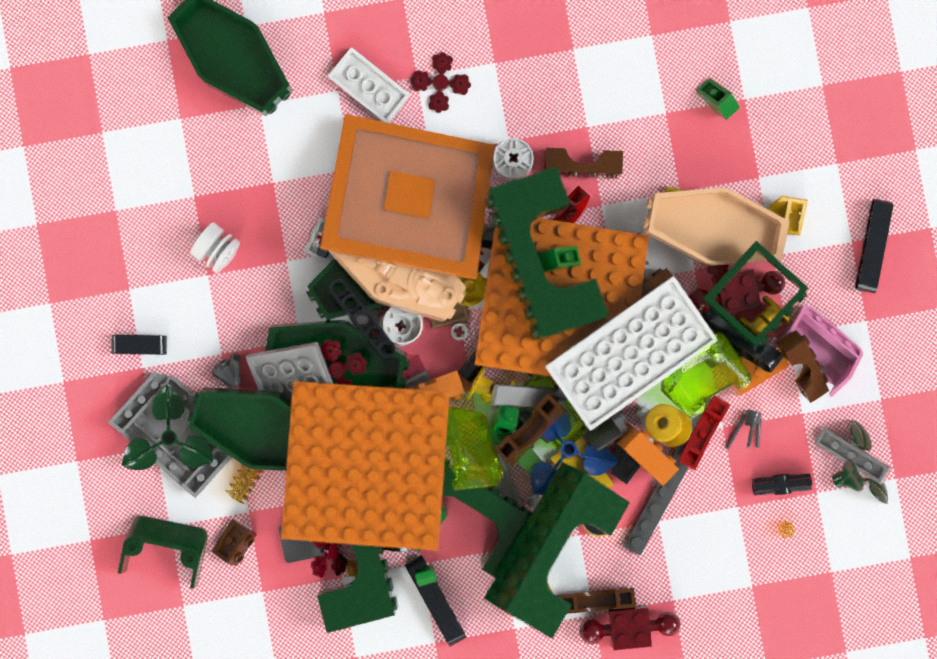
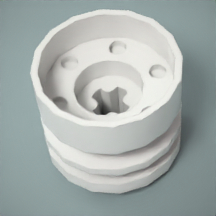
[493,138,534,182]
[190,222,241,274]
[379,307,423,347]

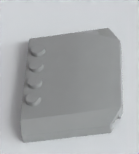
[108,372,232,499]

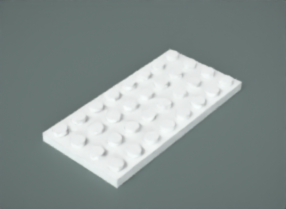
[545,276,718,431]

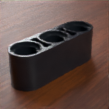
[111,335,167,355]

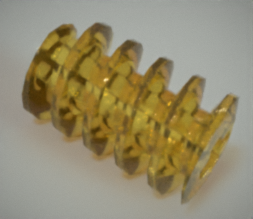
[225,464,264,504]

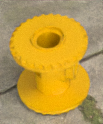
[739,296,791,343]
[467,366,515,406]
[645,404,692,447]

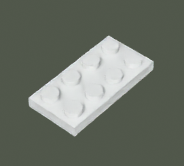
[327,47,411,123]

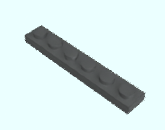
[623,446,688,556]

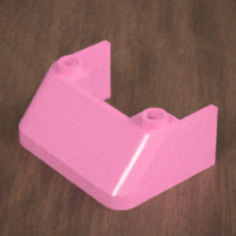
[773,305,863,397]

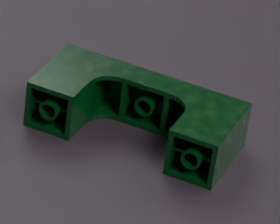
[484,166,609,342]
[442,458,532,577]
[483,462,630,639]
[317,544,399,633]

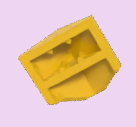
[769,195,808,236]

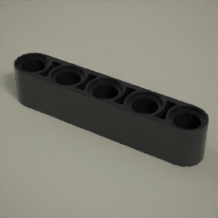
[855,198,893,294]
[330,279,396,361]
[700,308,783,373]
[404,555,467,647]

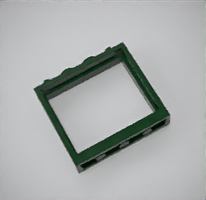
[702,241,809,347]

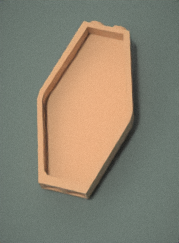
[643,188,789,266]
[328,250,466,322]

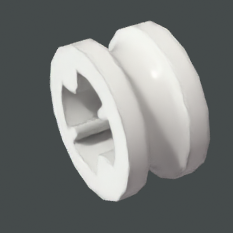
[451,323,468,341]
[633,404,649,423]
[526,494,542,507]

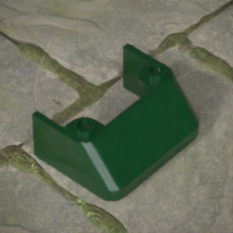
[117,515,208,589]

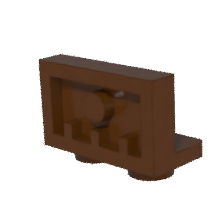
[212,519,257,566]

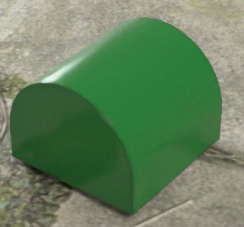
[415,565,437,587]

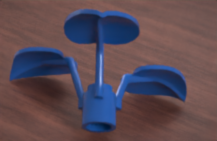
[531,413,618,495]

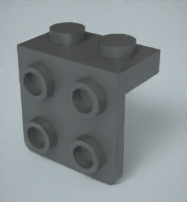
[582,410,629,451]
[279,525,325,563]

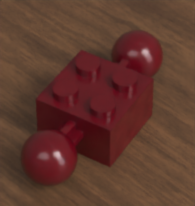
[688,268,786,314]
[579,605,681,650]

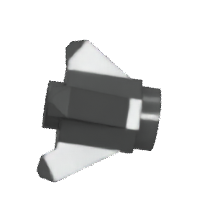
[212,353,242,389]

